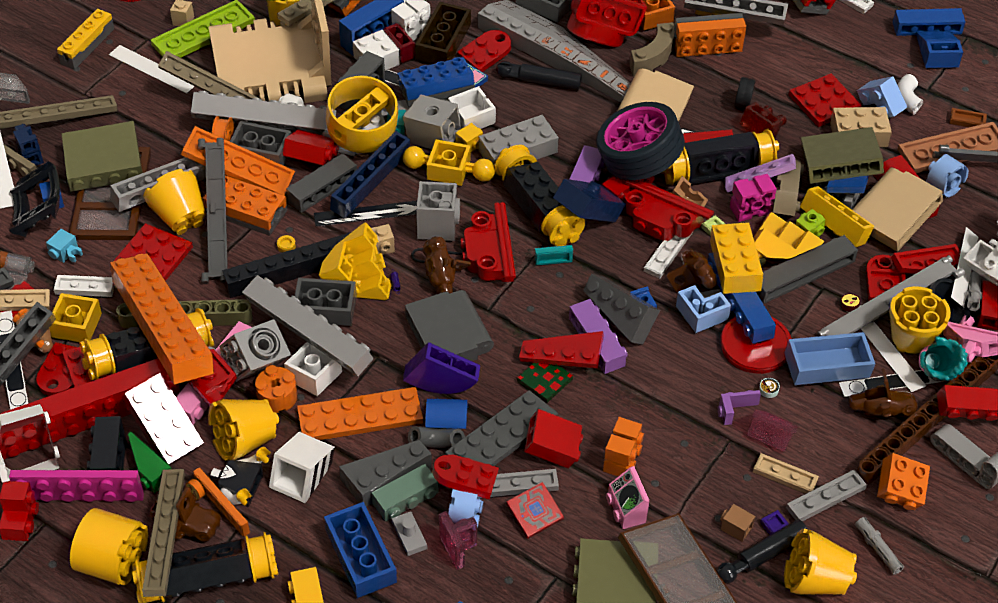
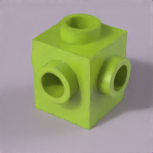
[796,209,826,237]

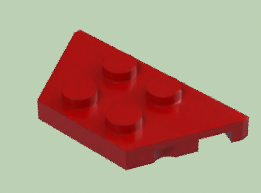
[188,349,237,407]

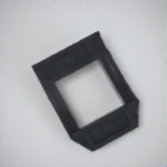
[9,161,60,237]

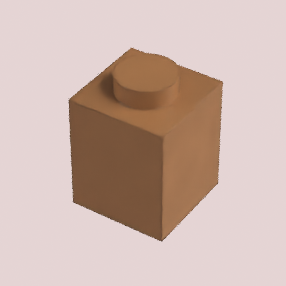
[720,504,756,542]

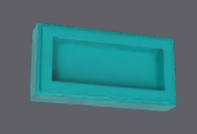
[534,245,573,266]

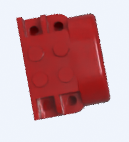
[567,0,647,48]

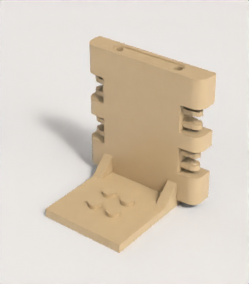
[208,0,332,103]

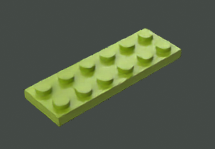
[151,0,255,58]

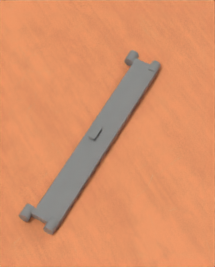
[817,255,965,336]

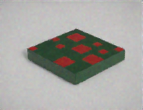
[517,363,573,403]

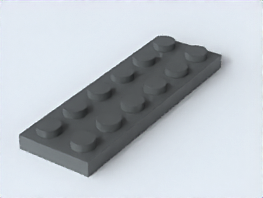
[445,390,558,466]

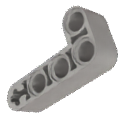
[930,424,998,489]

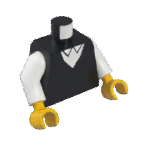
[210,447,271,507]

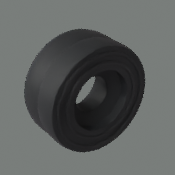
[735,77,755,110]

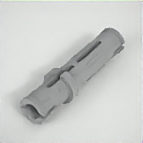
[966,271,982,311]
[855,517,904,575]

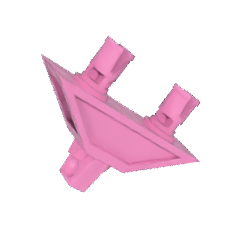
[943,315,998,363]

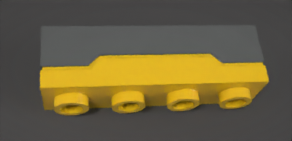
[57,9,114,70]

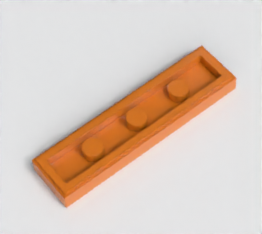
[193,467,250,537]

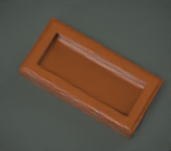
[949,108,987,127]

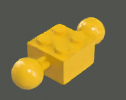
[403,139,495,186]

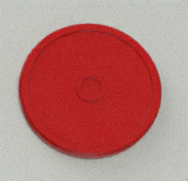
[721,317,792,374]

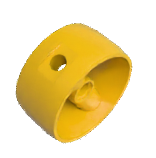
[326,76,398,153]

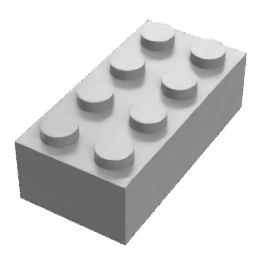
[479,115,559,174]

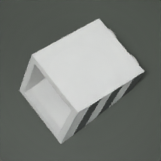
[269,432,335,503]

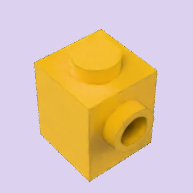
[455,123,483,152]

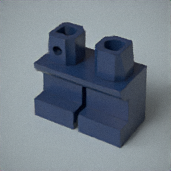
[13,124,44,166]

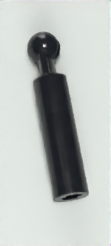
[496,61,582,90]
[717,519,808,584]

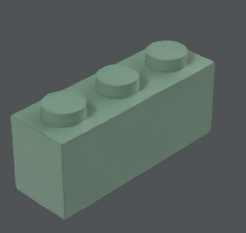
[371,464,439,522]

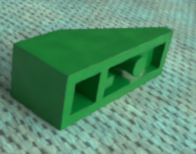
[128,432,171,494]

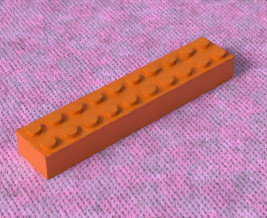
[110,254,214,384]

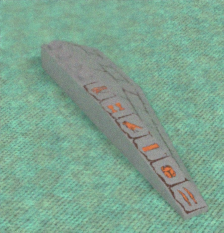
[478,0,631,102]

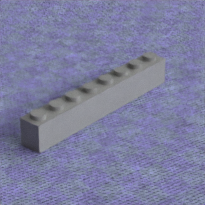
[191,91,336,135]
[242,275,373,377]

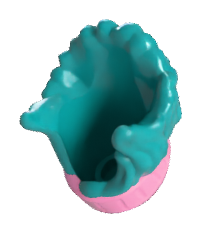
[919,337,968,381]

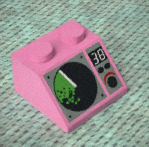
[606,466,649,529]

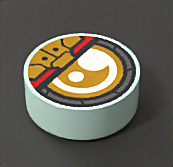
[759,378,780,398]

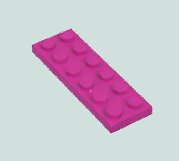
[9,470,144,502]

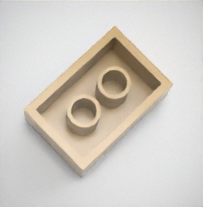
[830,107,892,147]

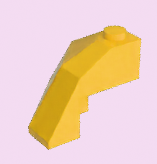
[753,212,824,259]
[319,222,391,300]

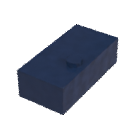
[553,179,626,222]

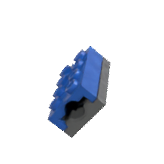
[397,57,475,107]

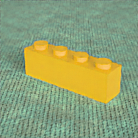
[800,186,874,247]
[288,567,324,603]

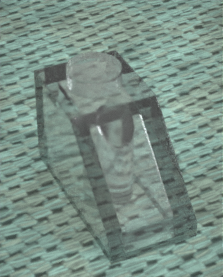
[0,73,30,104]

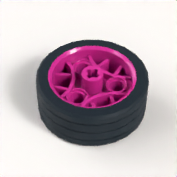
[596,102,685,180]

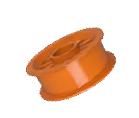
[212,116,234,142]

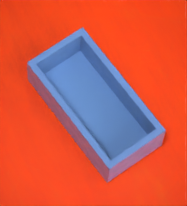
[784,332,875,385]

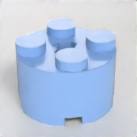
[926,154,969,197]
[448,489,483,527]

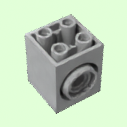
[403,94,462,149]
[416,181,460,241]
[219,319,291,382]

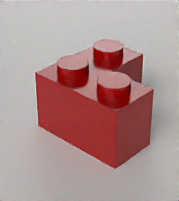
[0,481,39,541]

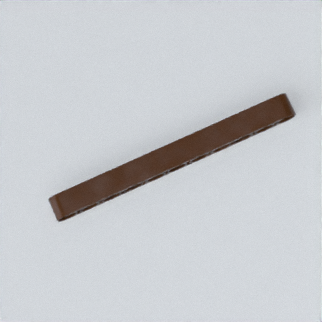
[857,355,998,484]

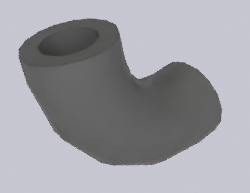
[408,426,465,449]

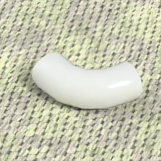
[898,74,923,115]

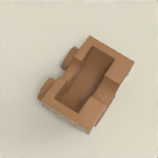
[671,176,708,207]

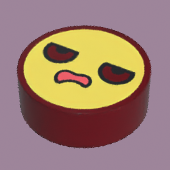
[841,294,860,312]

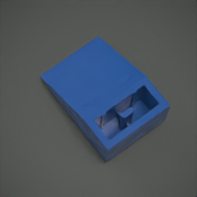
[916,31,963,68]

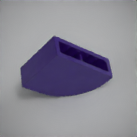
[403,342,480,394]

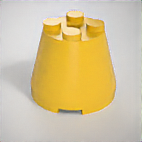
[143,169,206,235]
[889,286,950,354]
[208,399,279,461]
[784,529,857,595]

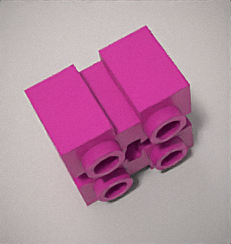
[730,174,777,222]

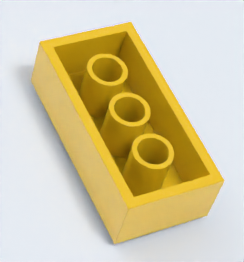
[710,223,763,294]

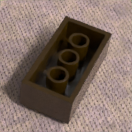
[415,2,471,64]

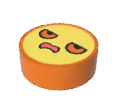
[185,479,205,500]

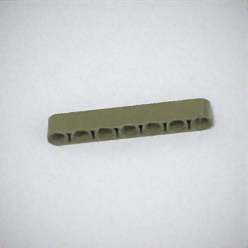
[116,299,253,328]

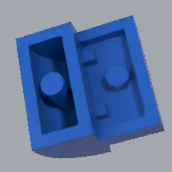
[425,399,468,429]

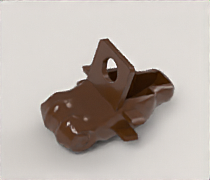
[422,236,471,294]
[666,248,717,293]
[848,368,918,417]
[149,487,221,541]

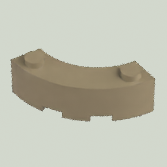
[630,23,675,77]
[772,160,804,216]

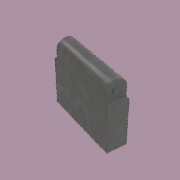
[405,290,494,361]

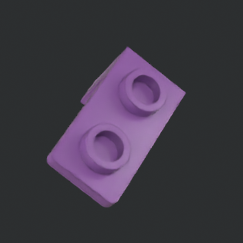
[718,390,761,425]

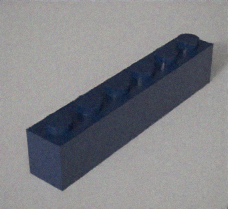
[330,131,410,218]

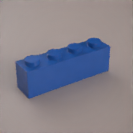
[893,8,966,36]

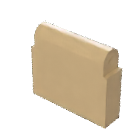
[617,68,694,122]
[852,168,943,252]

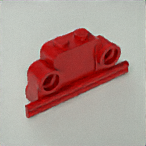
[625,180,714,241]
[460,202,516,282]

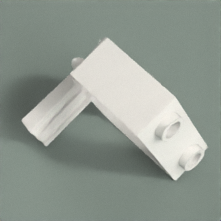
[0,404,60,483]

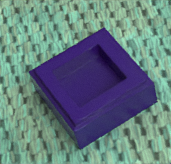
[760,510,789,535]

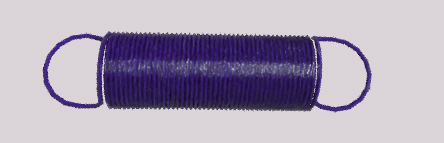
[390,269,401,294]

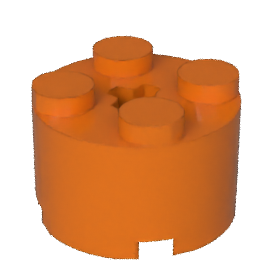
[255,365,297,413]

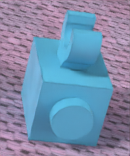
[46,229,83,263]

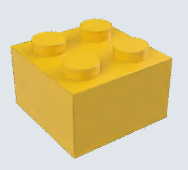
[49,293,102,342]

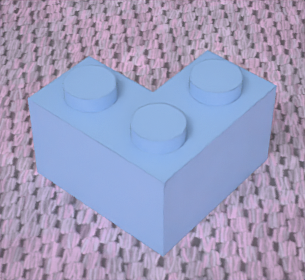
[856,76,907,118]
[676,285,731,333]

